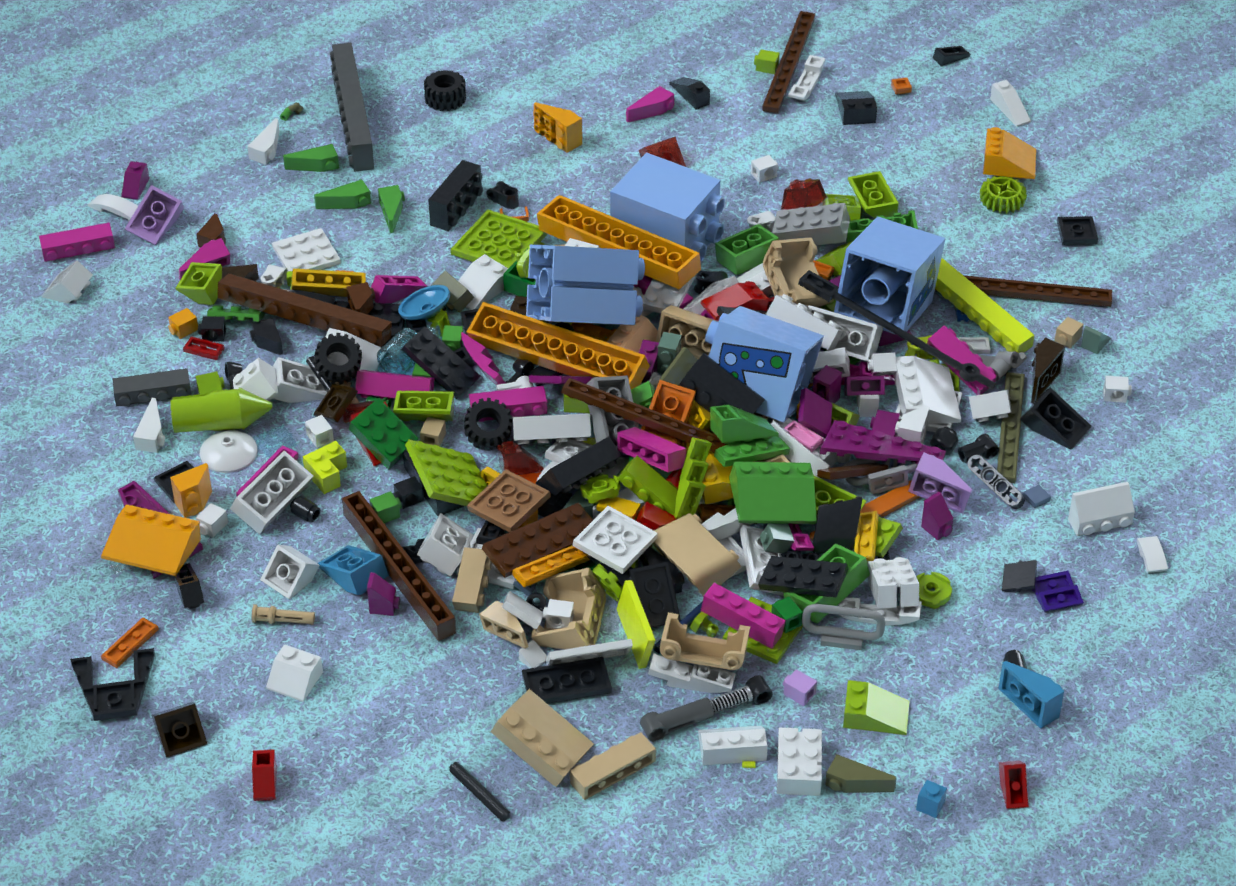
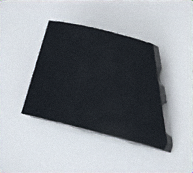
[812,496,862,554]

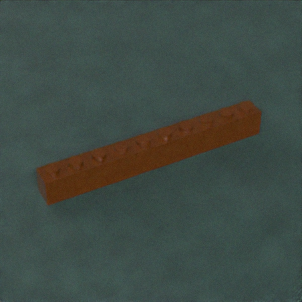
[218,274,392,347]
[342,491,456,642]

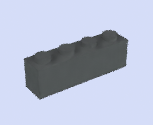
[112,368,191,406]

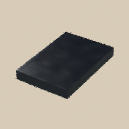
[628,562,681,628]

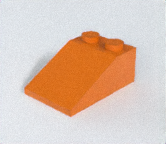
[641,380,696,446]

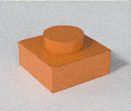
[891,78,912,95]

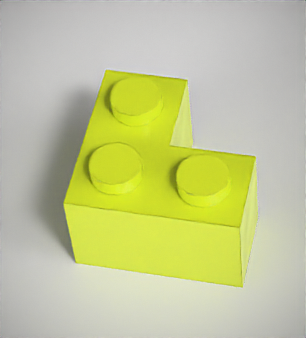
[302,441,347,494]

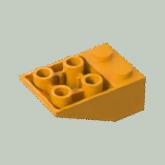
[533,102,582,153]

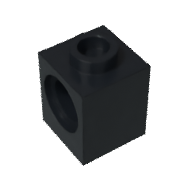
[198,316,227,342]
[392,476,424,509]

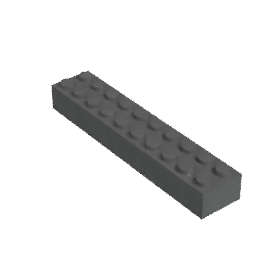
[329,42,374,172]

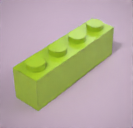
[617,456,678,515]

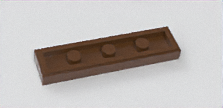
[817,463,888,480]

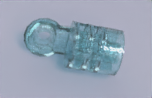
[377,325,442,375]

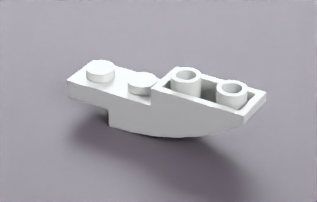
[648,654,735,693]

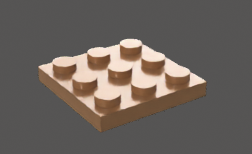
[467,470,551,532]

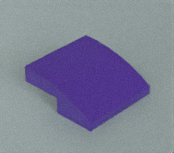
[1032,570,1084,612]

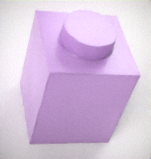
[783,669,817,706]

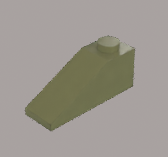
[825,754,897,793]

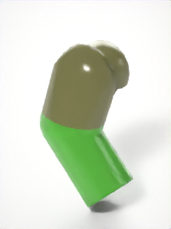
[280,103,303,121]

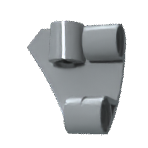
[967,343,1027,382]

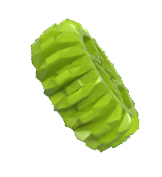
[980,176,1027,214]

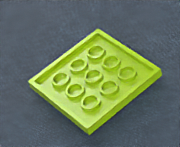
[450,210,547,268]
[405,440,487,506]

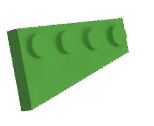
[714,436,790,467]

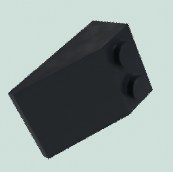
[835,91,877,125]
[1020,387,1091,450]

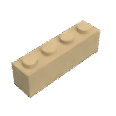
[570,732,656,800]

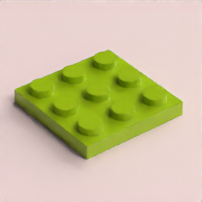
[722,597,803,664]

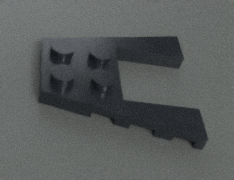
[70,648,155,721]

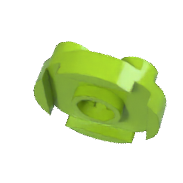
[580,474,621,503]
[592,564,623,601]
[916,572,952,609]

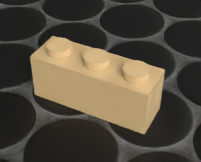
[452,547,492,613]

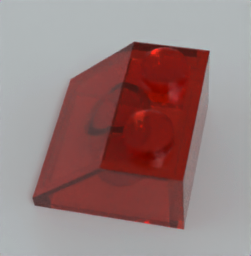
[638,137,686,167]
[781,178,827,210]
[497,441,544,475]

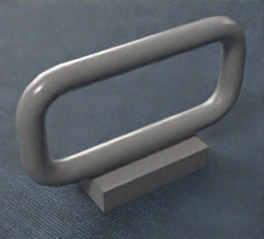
[843,458,918,494]
[802,604,885,650]

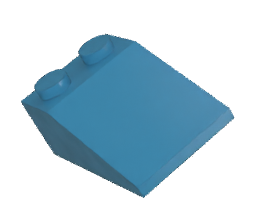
[317,545,389,595]
[998,661,1064,729]

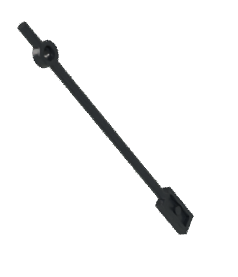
[798,270,996,389]

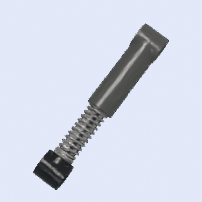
[640,675,773,742]

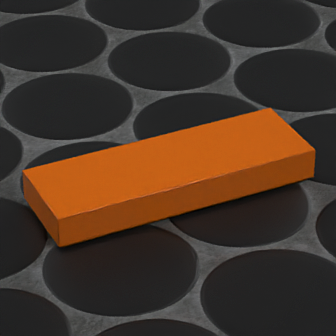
[101,617,159,668]

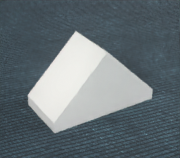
[857,395,879,417]

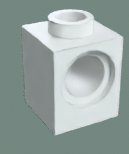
[751,155,779,183]
[868,353,897,376]
[1103,375,1132,403]
[305,415,334,448]
[543,599,574,629]

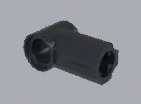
[958,434,999,463]

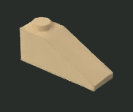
[479,600,529,649]

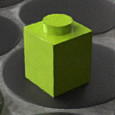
[754,49,780,75]

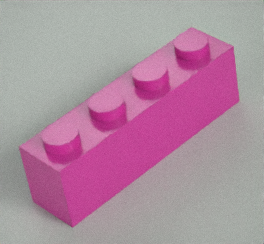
[39,223,115,262]
[927,325,997,395]
[355,370,435,400]
[469,386,547,422]
[617,427,686,472]
[701,583,786,649]

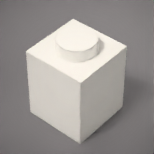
[196,503,228,538]

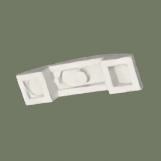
[788,55,825,100]
[88,194,138,222]
[771,420,831,479]
[839,598,922,626]

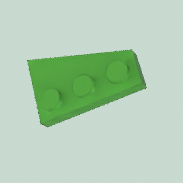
[207,305,265,322]

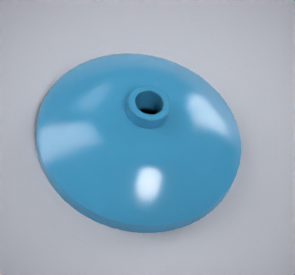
[398,285,450,321]

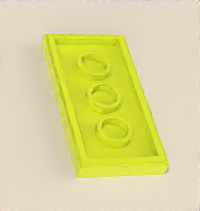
[616,580,655,669]

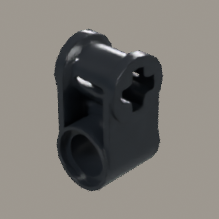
[486,181,519,209]
[694,271,728,294]

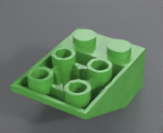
[710,405,779,444]

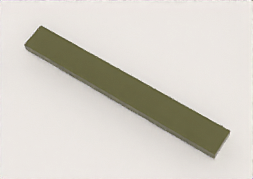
[997,372,1025,483]

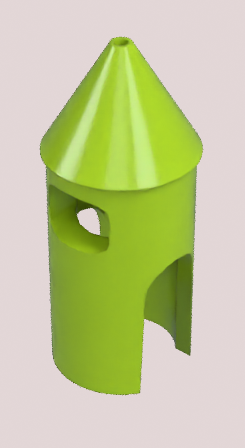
[170,387,273,433]

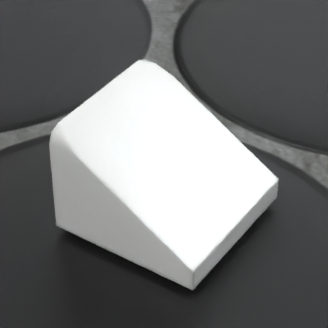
[519,640,547,668]

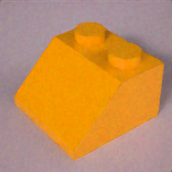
[170,463,212,518]

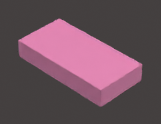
[784,420,824,452]

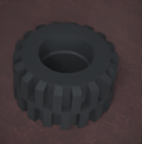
[424,70,466,111]
[314,333,362,385]
[464,398,513,450]

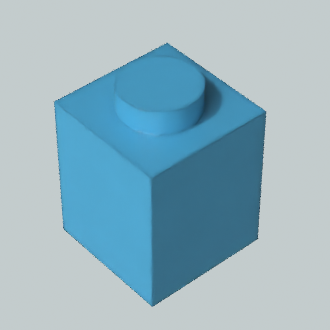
[916,780,947,818]

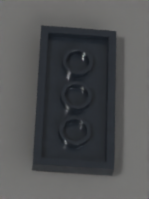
[401,326,480,399]
[758,556,849,598]
[522,656,612,704]

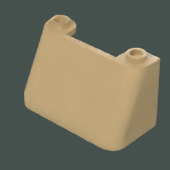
[763,237,834,308]
[652,513,741,597]
[531,568,606,650]
[660,613,750,670]

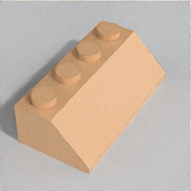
[607,315,658,353]

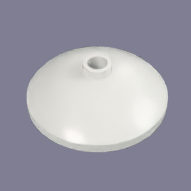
[200,430,258,473]

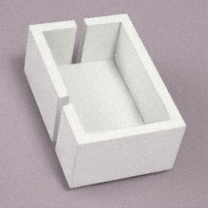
[868,557,919,608]
[777,727,822,796]

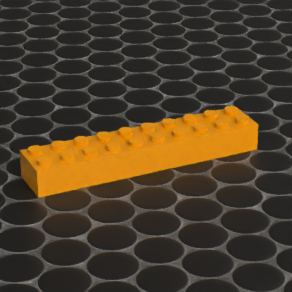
[537,195,701,289]
[466,302,650,389]

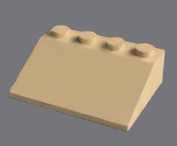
[491,689,594,787]

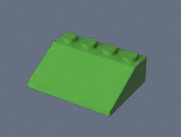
[729,462,817,524]

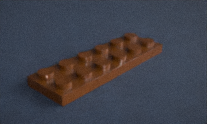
[482,502,593,578]

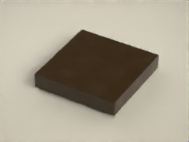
[313,384,358,423]

